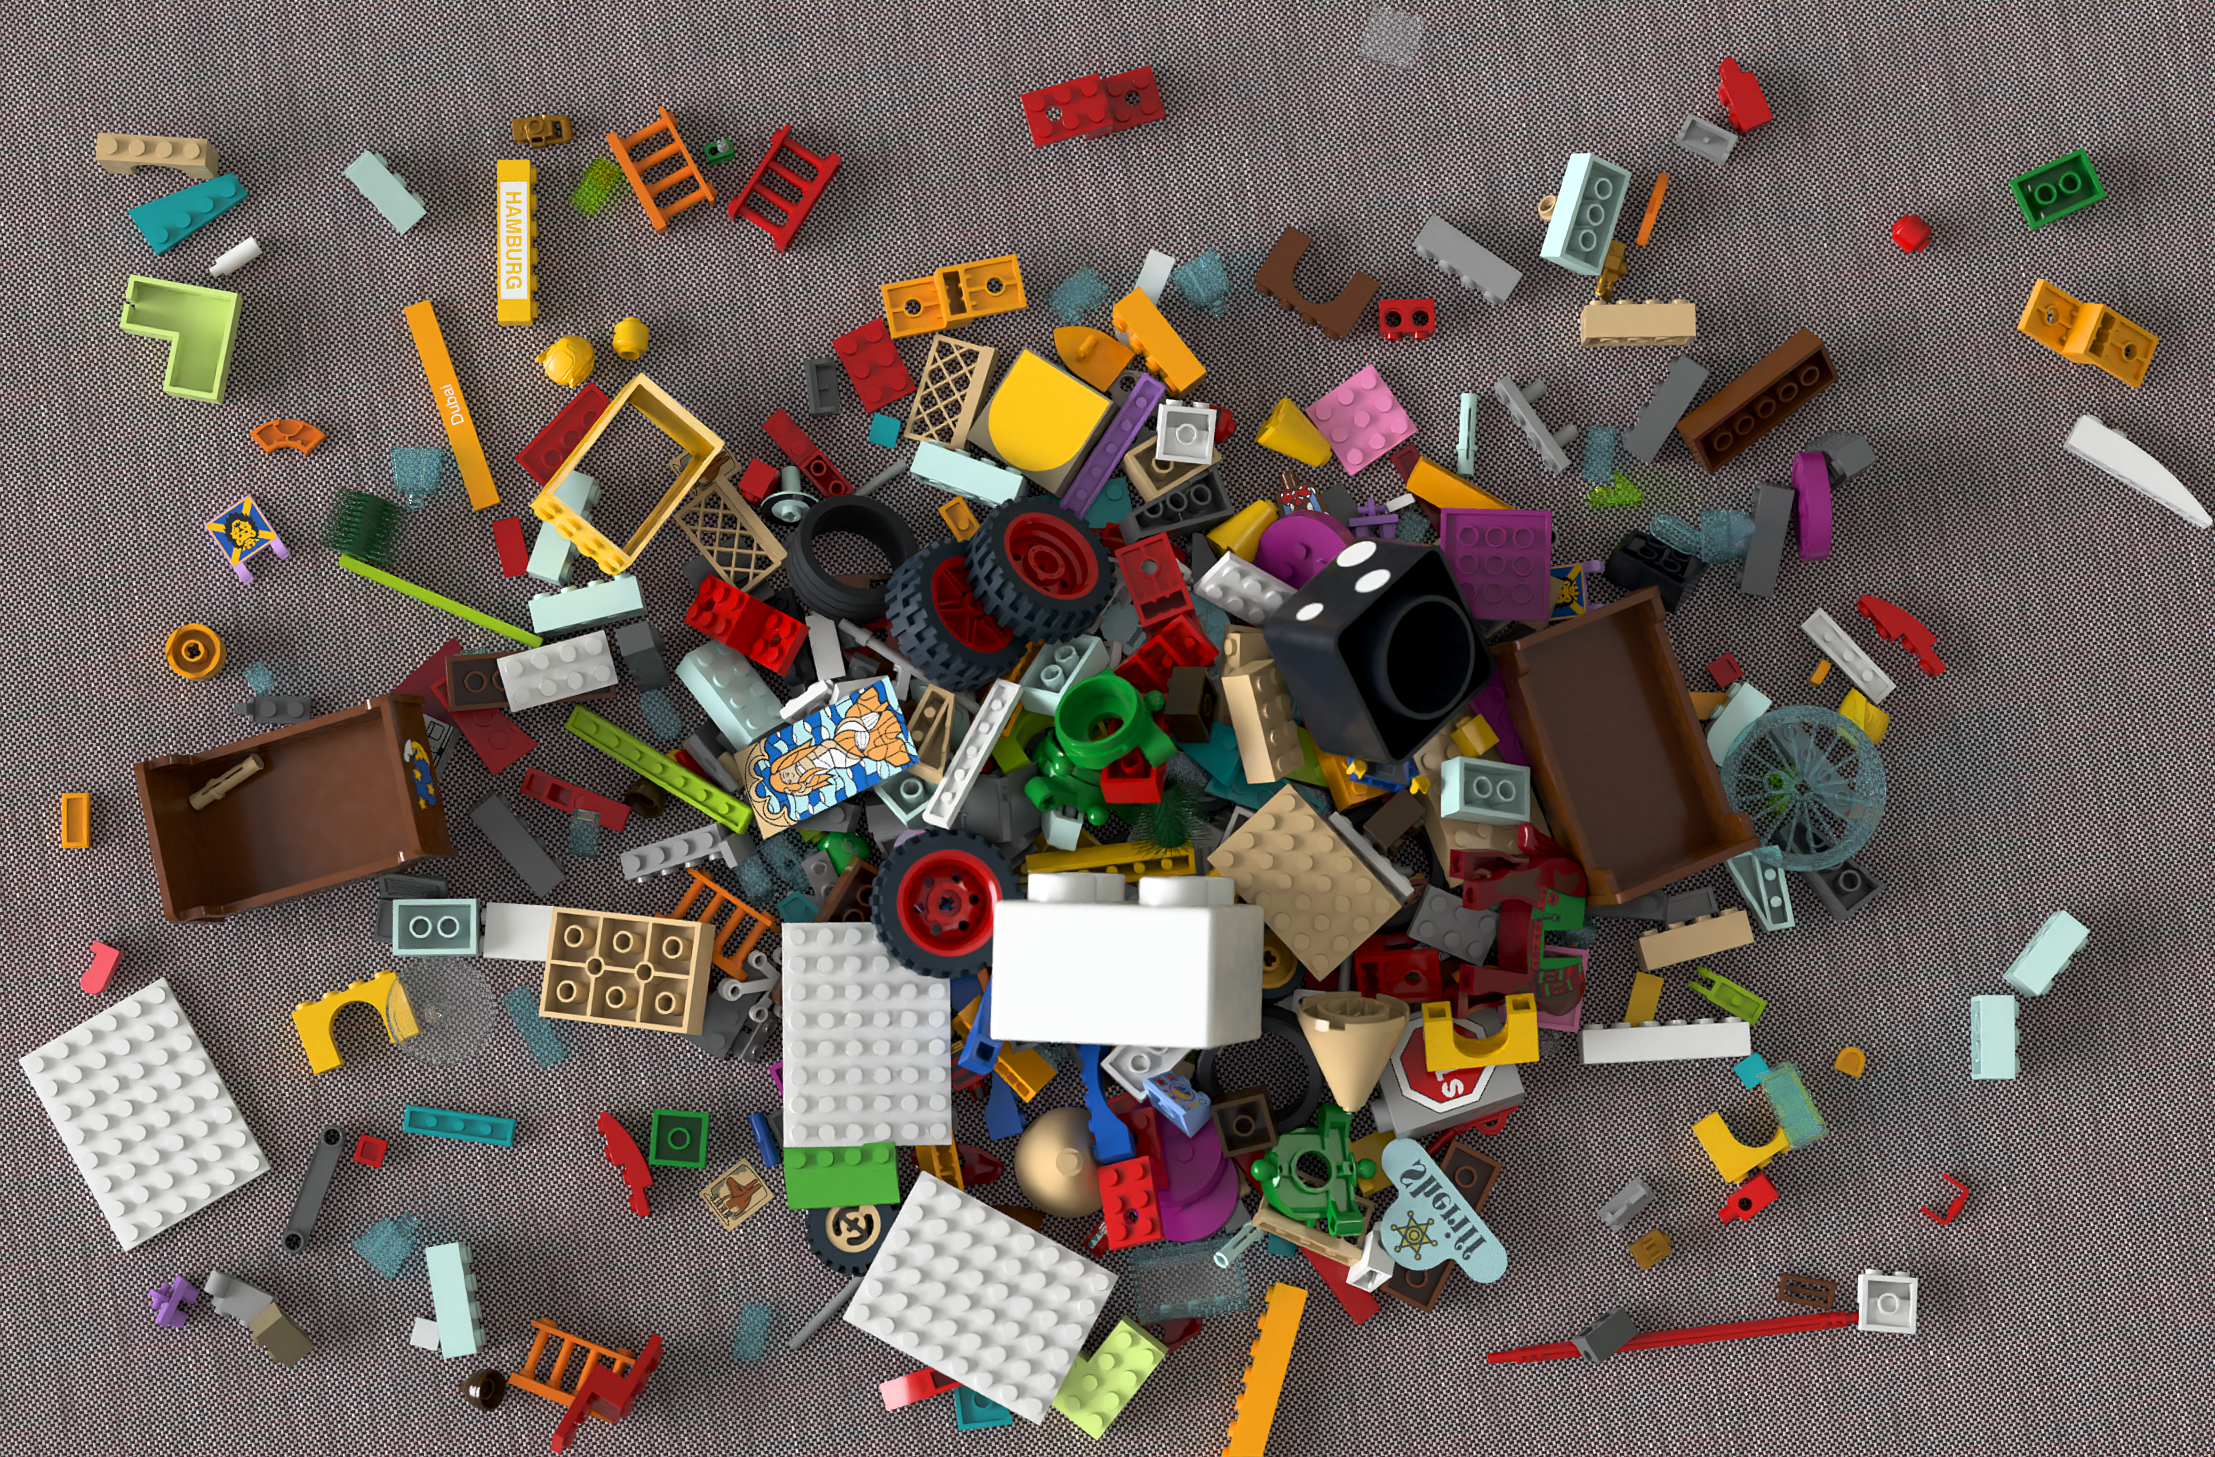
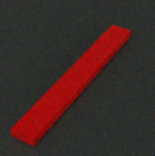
[1232,1149,1381,1325]

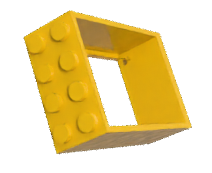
[530,372,725,576]

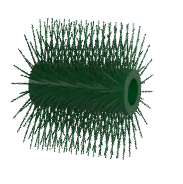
[316,486,413,568]
[1123,770,1212,860]

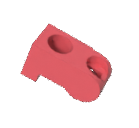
[80,940,124,995]

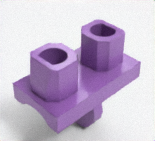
[1347,498,1399,540]
[149,1275,199,1328]

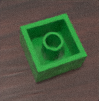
[649,1109,711,1169]

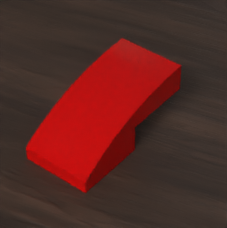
[492,515,530,578]

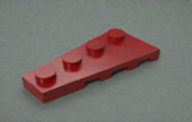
[514,381,611,488]
[430,675,539,777]

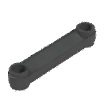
[281,1125,347,1254]

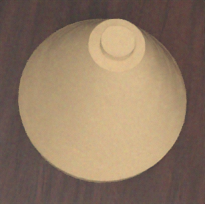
[1297,991,1410,1112]
[1014,1107,1103,1218]

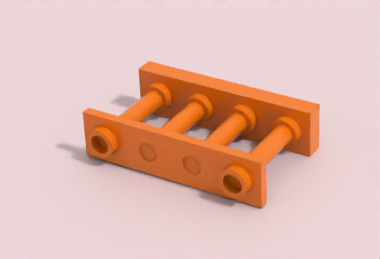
[605,106,717,236]
[654,868,781,983]
[508,1317,638,1423]

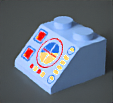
[1143,1071,1212,1138]

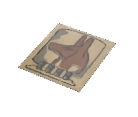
[668,430,743,499]
[699,1157,775,1232]

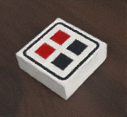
[1386,493,1415,515]

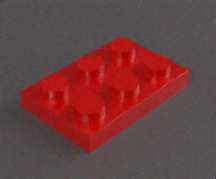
[832,317,917,415]

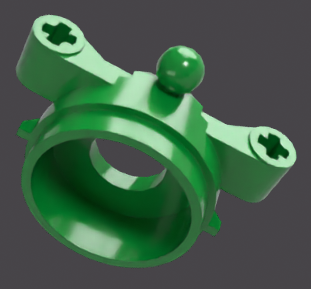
[1052,667,1178,777]
[1024,728,1142,826]
[1251,1103,1377,1236]

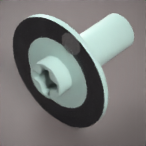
[761,466,819,527]

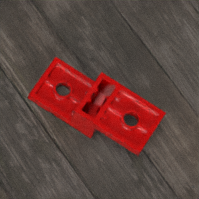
[1020,65,1166,149]
[1114,531,1216,669]
[683,573,811,677]
[1305,934,1444,1003]
[1097,1106,1169,1251]
[550,1333,664,1454]

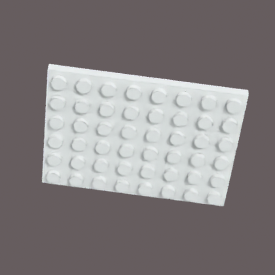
[782,922,952,1147]
[19,977,272,1252]
[842,1170,1119,1426]

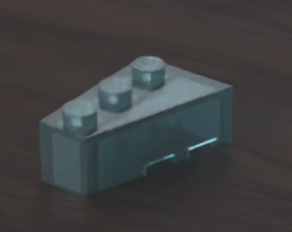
[1755,1060,1830,1150]

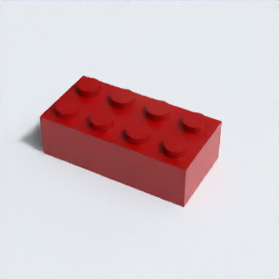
[1100,693,1172,803]

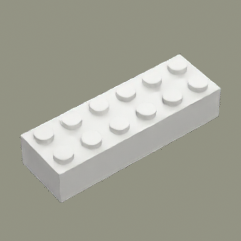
[1577,1017,1751,1065]

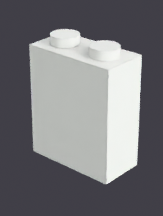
[805,611,847,683]
[479,902,553,962]

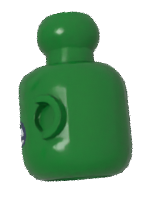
[817,830,876,876]

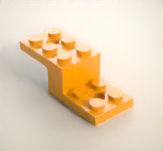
[881,254,1027,340]
[2017,279,2160,388]

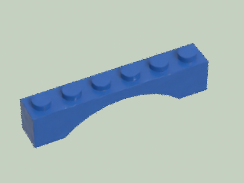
[958,970,1003,1076]
[950,973,1027,1141]
[1077,1043,1137,1166]

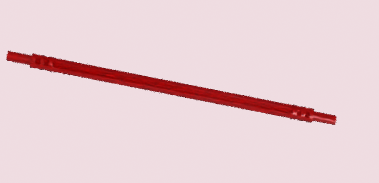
[1487,1310,1859,1364]

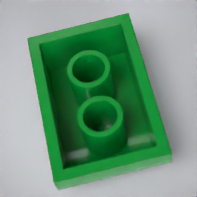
[2008,147,2107,231]

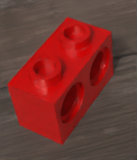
[1378,298,1435,341]
[738,457,782,507]

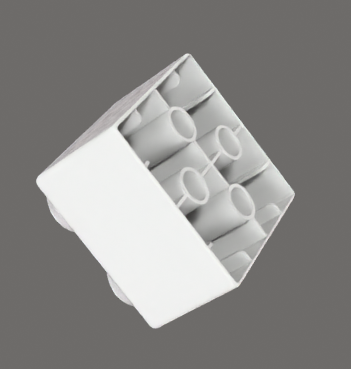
[991,872,1264,1048]

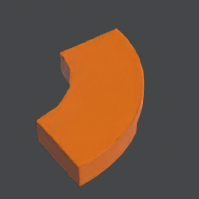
[1636,172,1670,246]
[249,419,327,455]

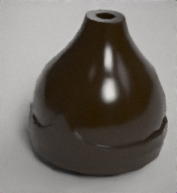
[624,778,667,819]
[459,1369,506,1411]

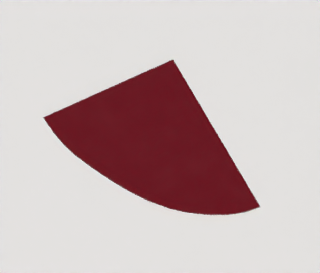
[391,637,464,728]

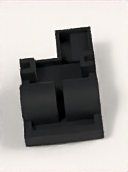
[752,587,818,687]

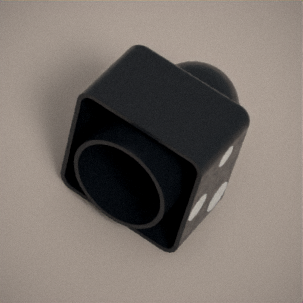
[1263,536,1495,766]

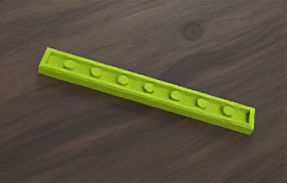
[338,554,546,649]
[564,704,755,834]

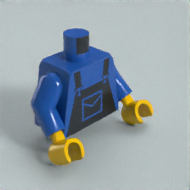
[1346,757,1431,795]

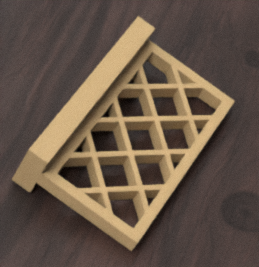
[903,334,1000,453]
[672,473,787,594]
[1251,1169,1375,1267]

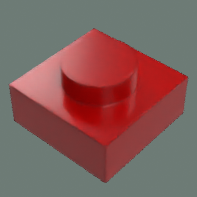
[1705,652,1744,690]
[353,1134,389,1168]

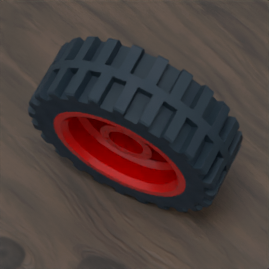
[963,496,1117,645]
[885,538,1031,692]
[869,828,1024,979]

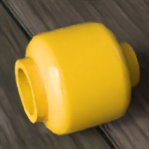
[612,317,649,360]

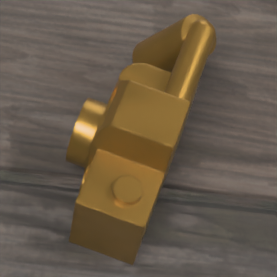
[511,114,573,149]
[1595,240,1628,301]

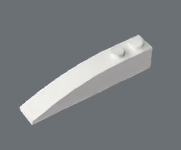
[2063,415,2213,529]

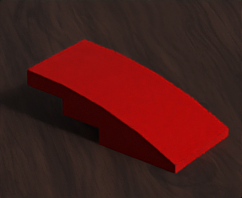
[1112,611,1220,693]

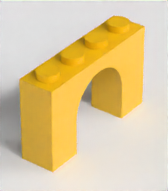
[291,969,422,1075]
[1422,993,1539,1072]
[1690,1067,1822,1184]

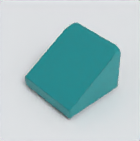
[868,413,902,449]
[1732,1051,1773,1090]
[1266,1233,1296,1258]

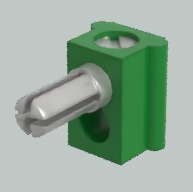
[703,138,736,166]

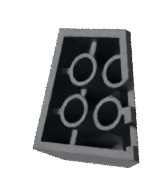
[1602,529,1715,614]

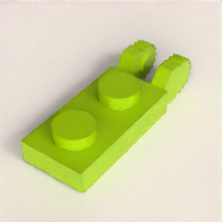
[1687,966,1768,1026]

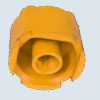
[165,623,226,681]

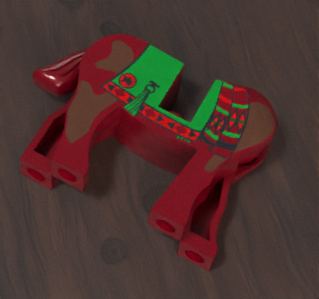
[1444,822,1587,1019]

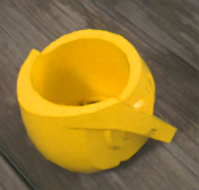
[535,335,595,389]
[1835,688,1890,753]

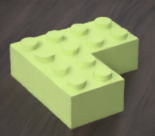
[120,274,243,405]
[1051,1314,1169,1440]

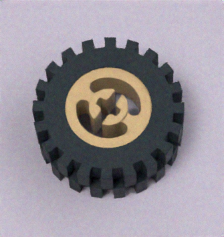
[805,1203,902,1277]

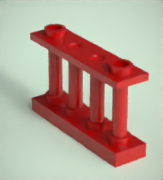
[727,124,843,253]

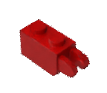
[1717,57,1773,136]

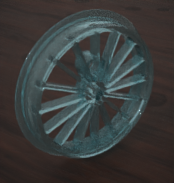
[1720,705,1887,871]

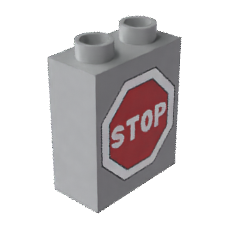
[1369,1008,1525,1140]

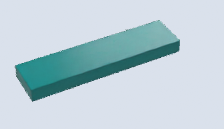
[402,1104,517,1147]

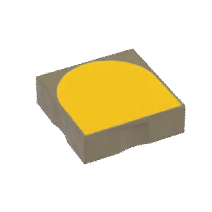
[966,346,1120,500]

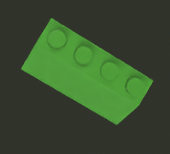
[784,1141,900,1210]

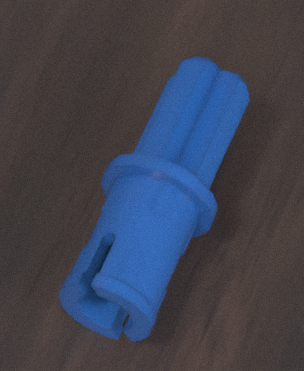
[747,1111,781,1167]

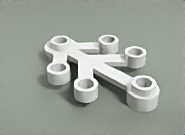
[718,947,783,1023]

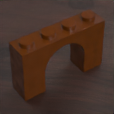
[1253,225,1380,342]

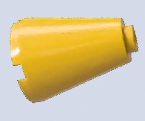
[1255,397,1333,467]
[1205,499,1279,564]

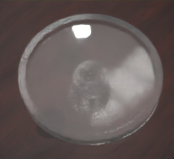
[386,956,495,1067]

